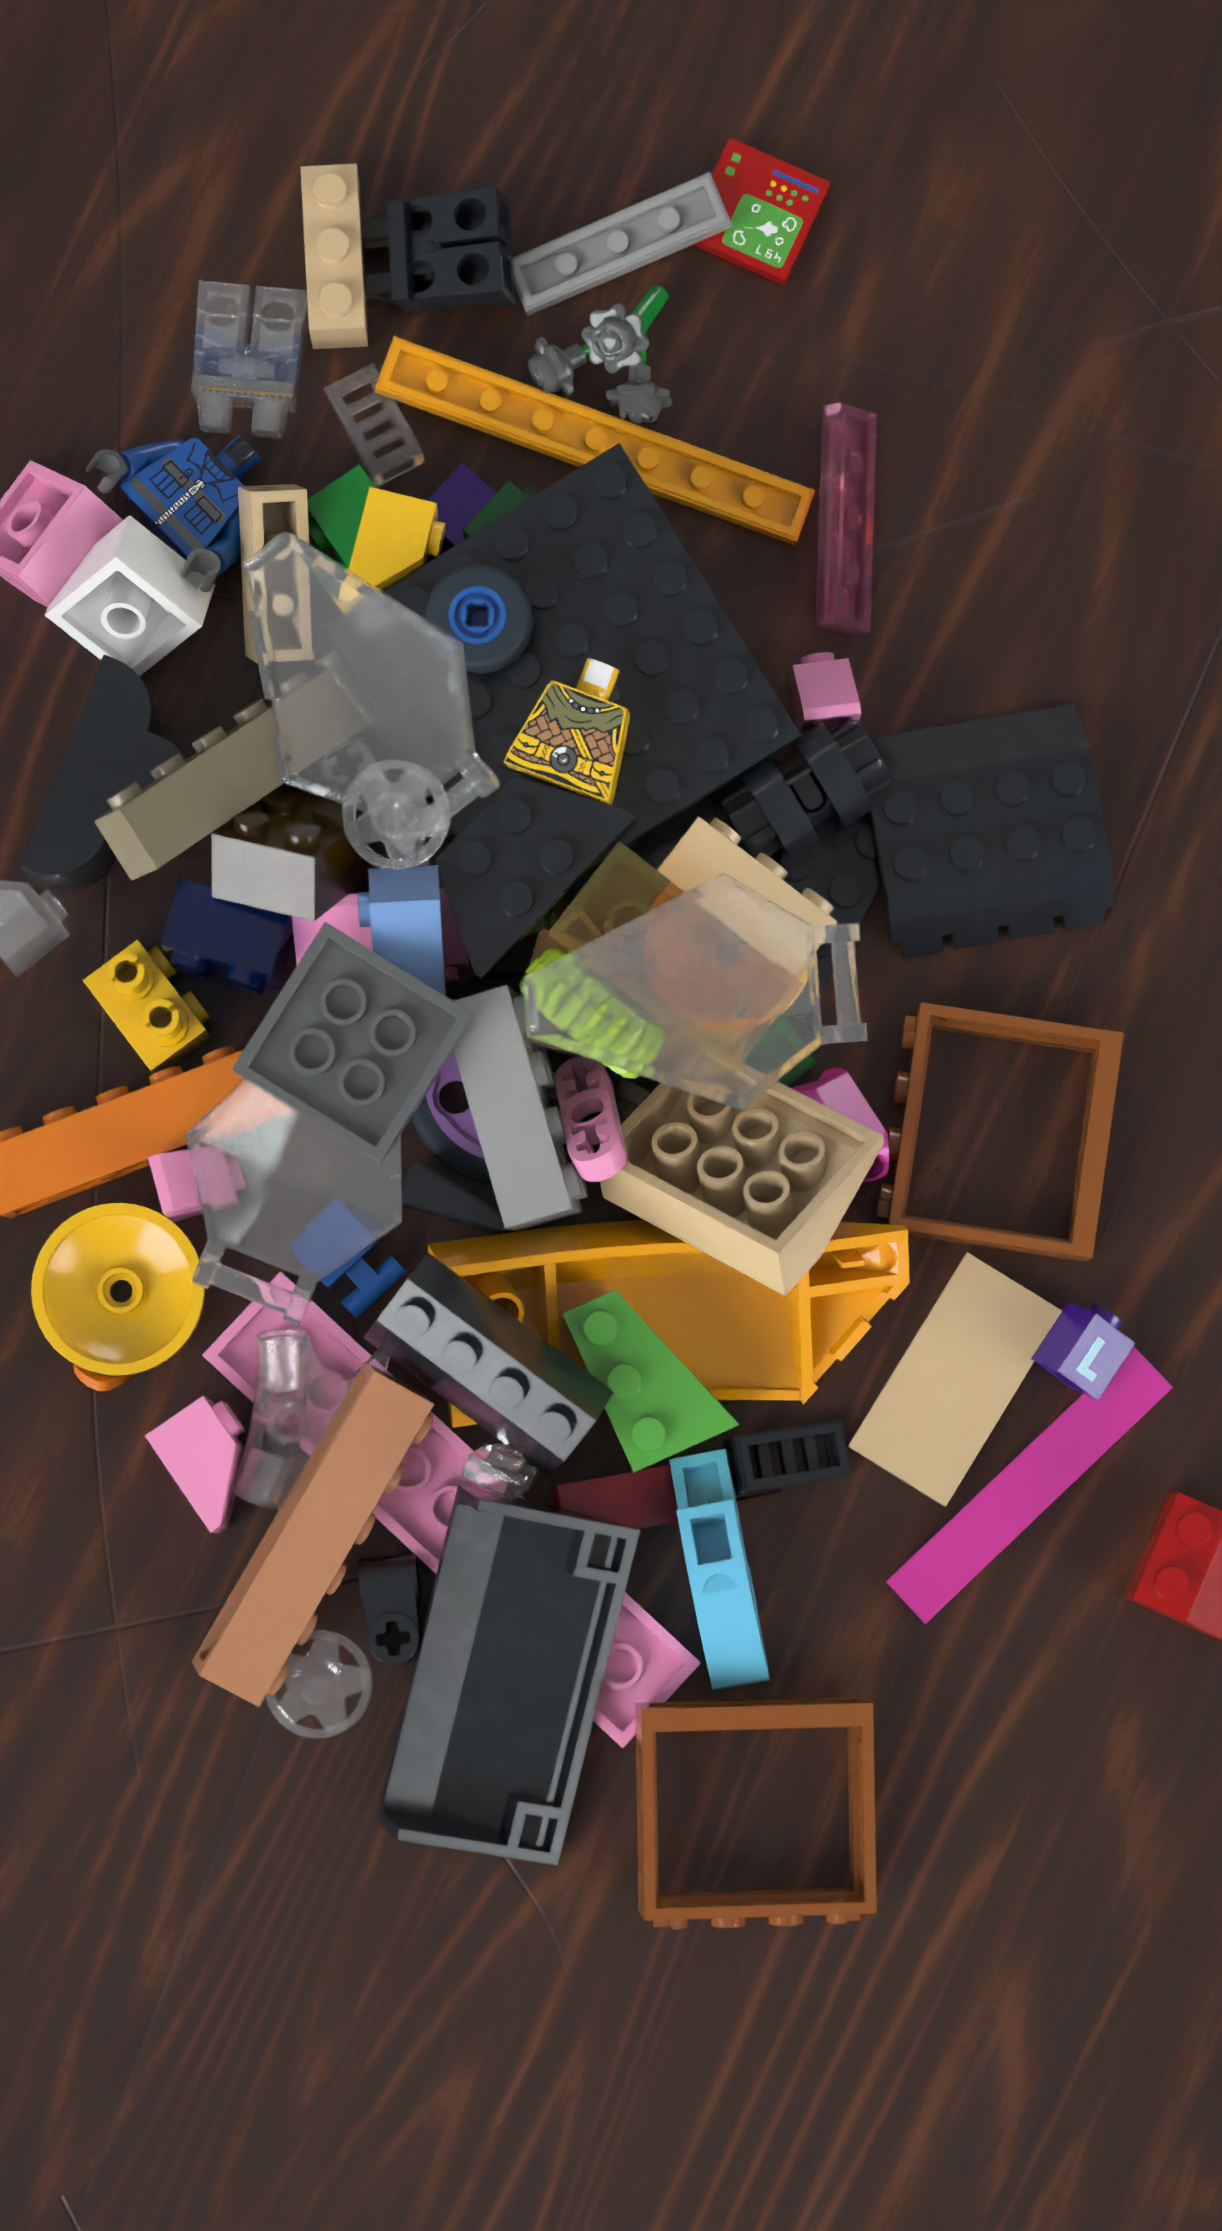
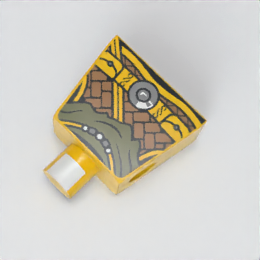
[504,658,630,805]

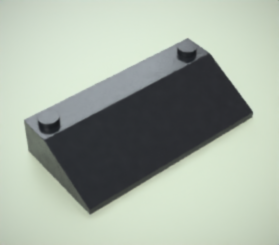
[376,1485,640,1866]

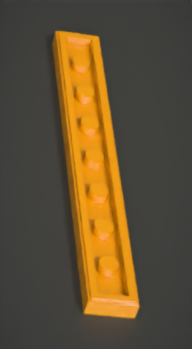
[375,336,815,546]

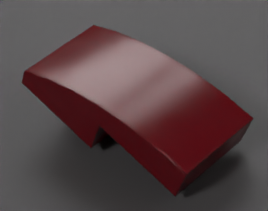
[551,1464,678,1529]

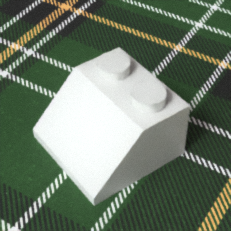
[45,515,215,676]

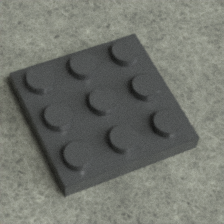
[232,922,475,1164]

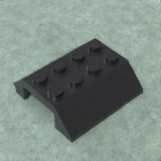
[868,703,1114,958]

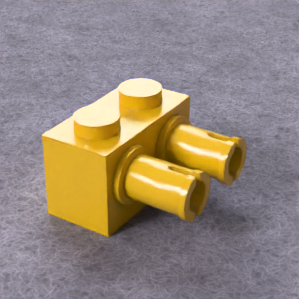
[83,939,210,1074]

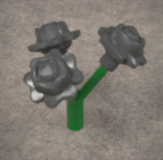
[528,285,672,424]

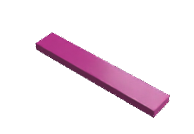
[885,1346,1173,1624]

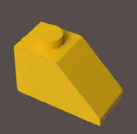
[342,487,446,611]

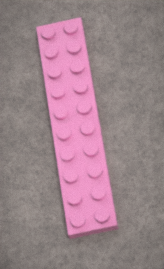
[202,1271,701,1748]

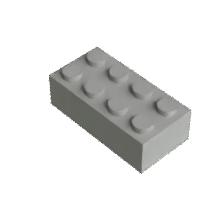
[453,985,588,1231]

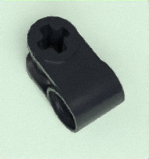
[358,1553,422,1666]

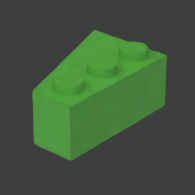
[562,1290,739,1472]

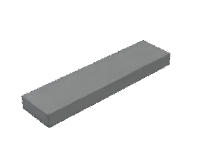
[513,172,732,316]

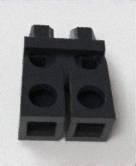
[361,185,516,315]

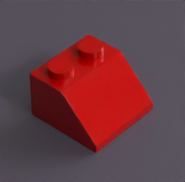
[1125,1492,1222,1641]

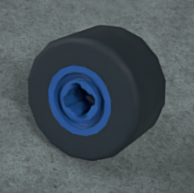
[426,564,534,674]

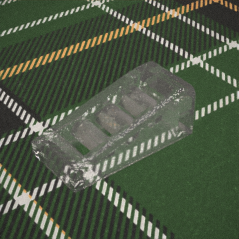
[324,363,425,487]

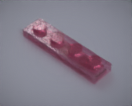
[816,402,877,636]

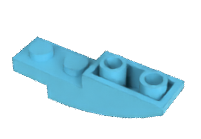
[669,1449,770,1691]

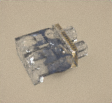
[191,281,308,439]

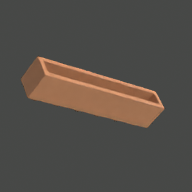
[191,1361,434,1707]

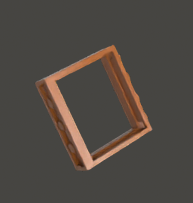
[876,1002,1124,1262]
[635,1697,877,1930]

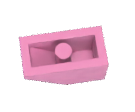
[790,652,861,733]
[148,1144,245,1222]

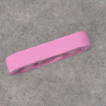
[554,1054,627,1182]

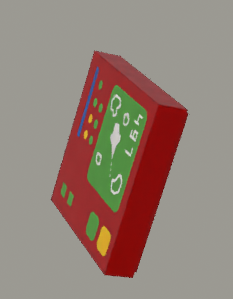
[693,138,831,286]

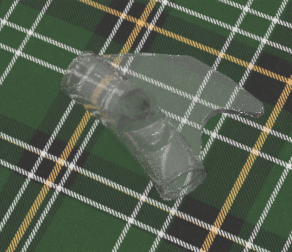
[232,1329,390,1510]

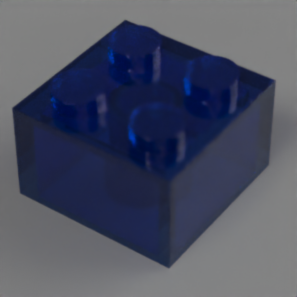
[160,878,294,995]

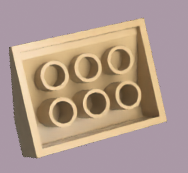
[597,1041,884,1296]

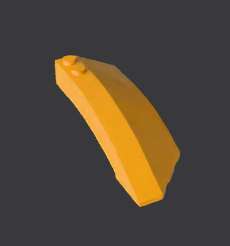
[428,1220,910,1428]

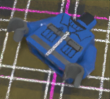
[85,435,261,592]

